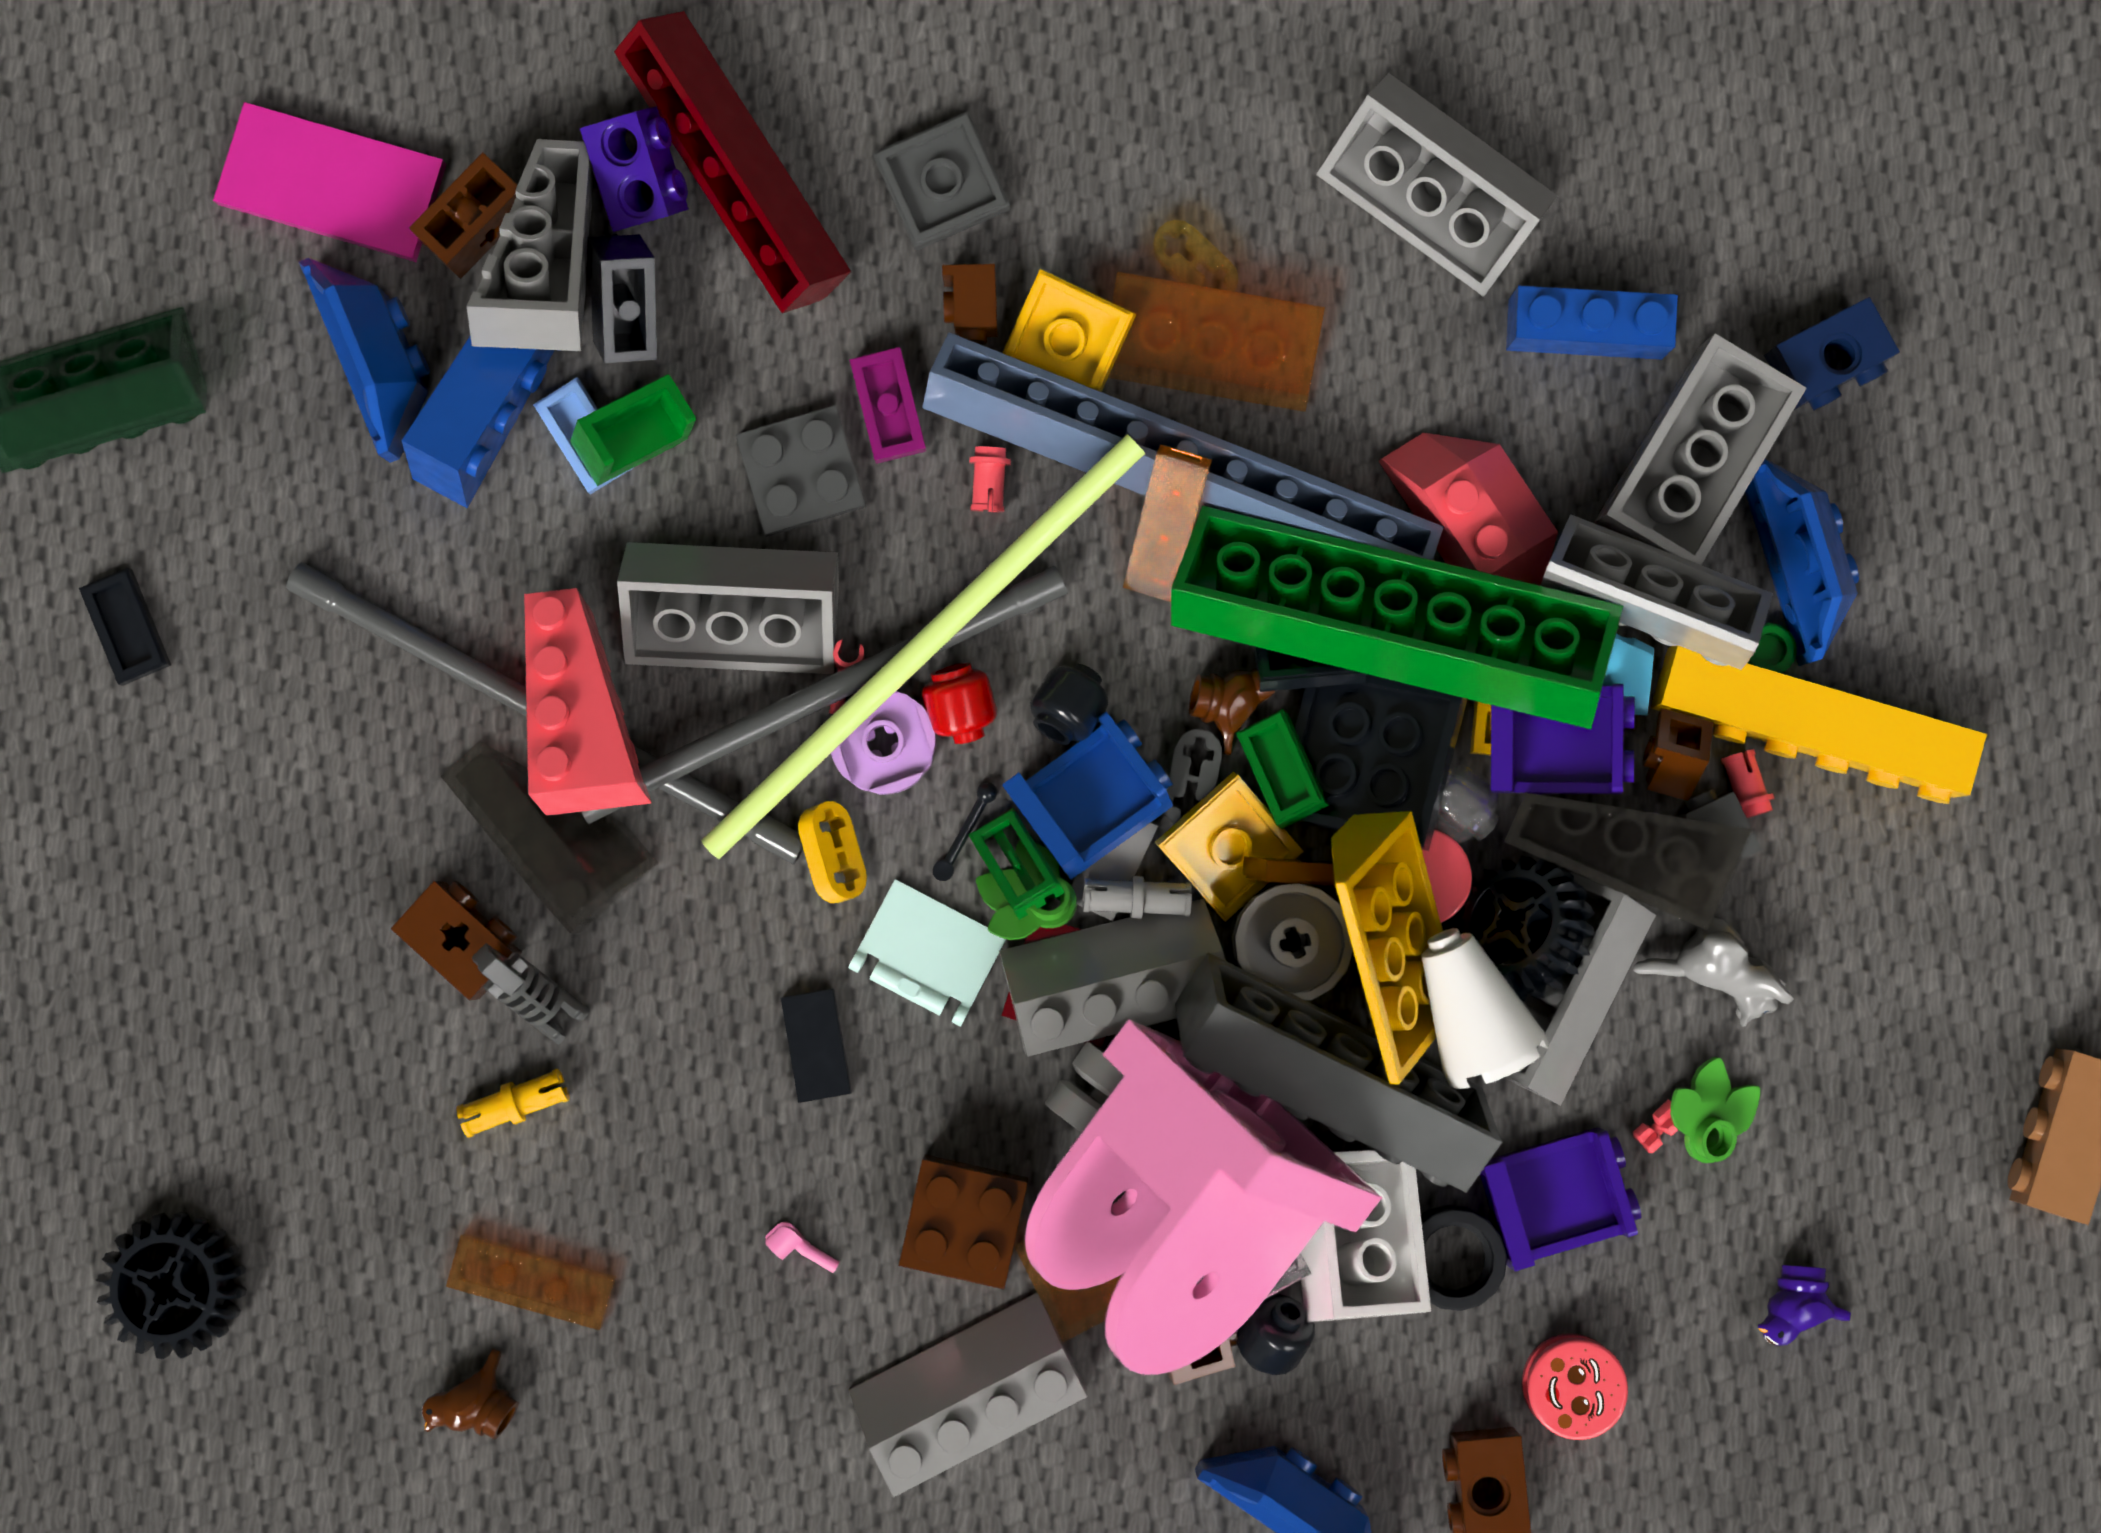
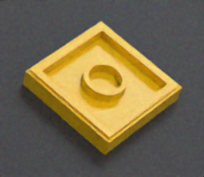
[1003,269,1137,392]
[1155,772,1304,922]

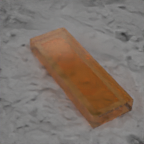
[1123,445,1212,602]
[446,1233,616,1330]

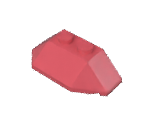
[1379,432,1558,586]

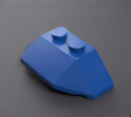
[299,258,430,463]
[1745,459,1859,666]
[1195,1446,1372,1533]

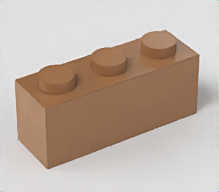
[2008,1048,2101,1225]

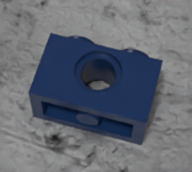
[1764,297,1900,411]

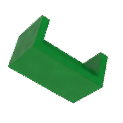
[570,374,696,486]

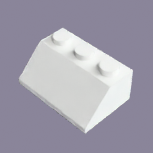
[1299,1150,1431,1322]

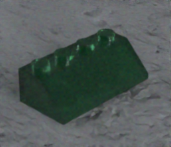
[0,307,207,473]

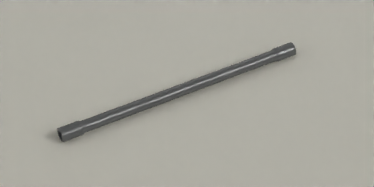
[286,562,803,865]

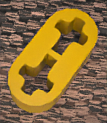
[798,801,867,903]

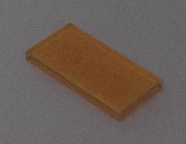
[1108,272,1325,412]

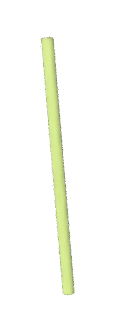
[701,434,1146,859]

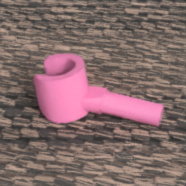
[765,1221,839,1273]

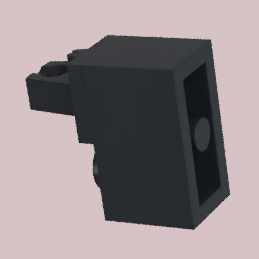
[587,234,657,363]

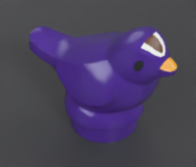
[1758,1265,1851,1346]

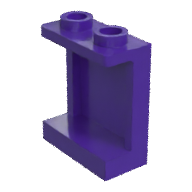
[1491,684,1635,794]
[1480,1127,1642,1271]

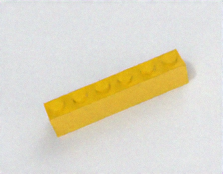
[1651,645,1987,804]

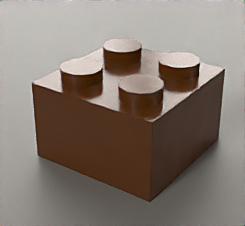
[899,1154,1028,1289]

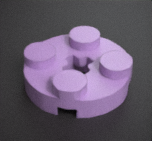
[831,691,936,795]

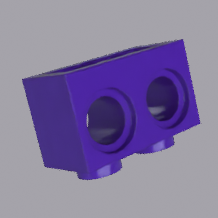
[580,106,689,232]

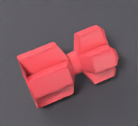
[1632,1099,1678,1154]

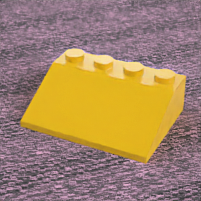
[1331,811,1443,1084]

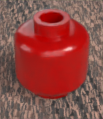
[922,663,997,744]

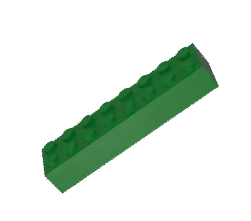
[1171,506,1623,729]

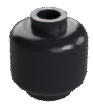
[1030,664,1108,745]
[1237,1294,1315,1375]

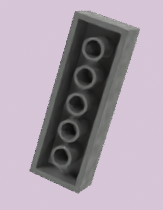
[1175,953,1502,1193]

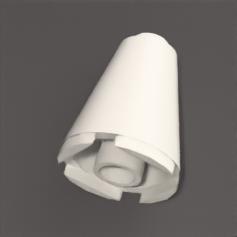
[1421,928,1549,1089]

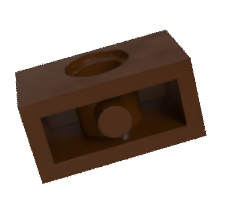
[1442,1427,1531,1533]

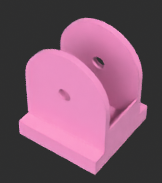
[1025,1020,1382,1375]

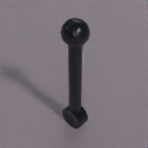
[932,782,997,881]

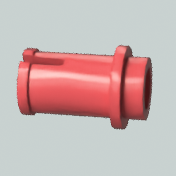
[969,446,1011,512]
[1721,749,1775,818]

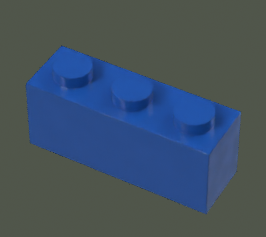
[1506,285,1678,360]

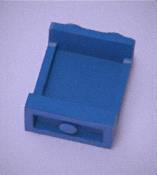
[1002,711,1174,880]

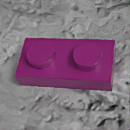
[849,347,926,464]

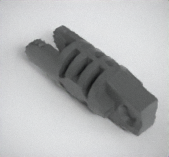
[472,943,590,1045]

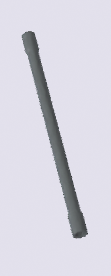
[581,566,1068,824]

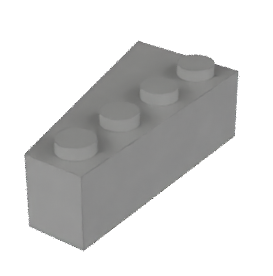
[466,139,593,351]

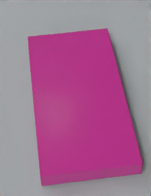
[213,102,447,262]

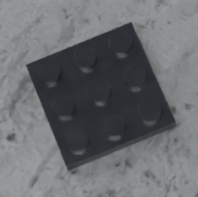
[1295,674,1467,851]

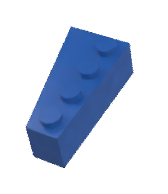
[401,336,561,508]

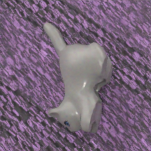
[1633,918,1794,1027]

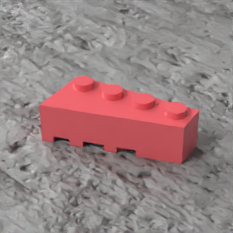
[524,588,651,816]

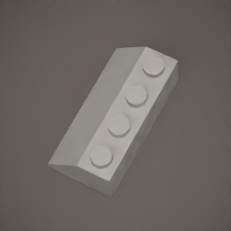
[1316,73,1558,297]
[1594,333,1807,565]
[1540,514,1773,670]
[617,542,839,674]
[1501,867,1656,1106]
[999,898,1225,1057]
[848,1291,1087,1498]

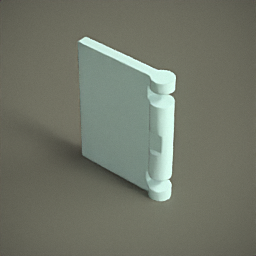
[848,879,1006,1027]

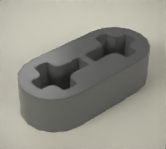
[1165,729,1222,824]

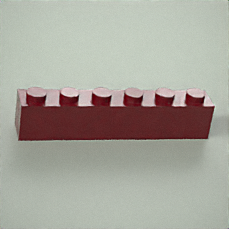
[614,11,852,313]

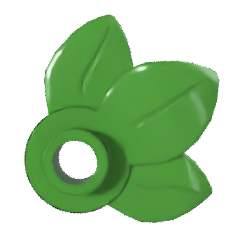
[976,840,1077,940]
[1670,1057,1760,1163]

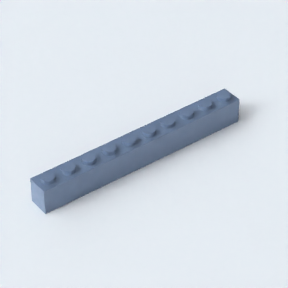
[922,332,1444,560]

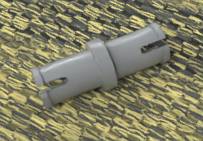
[1083,876,1192,919]

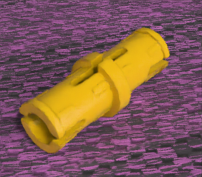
[456,1068,570,1138]

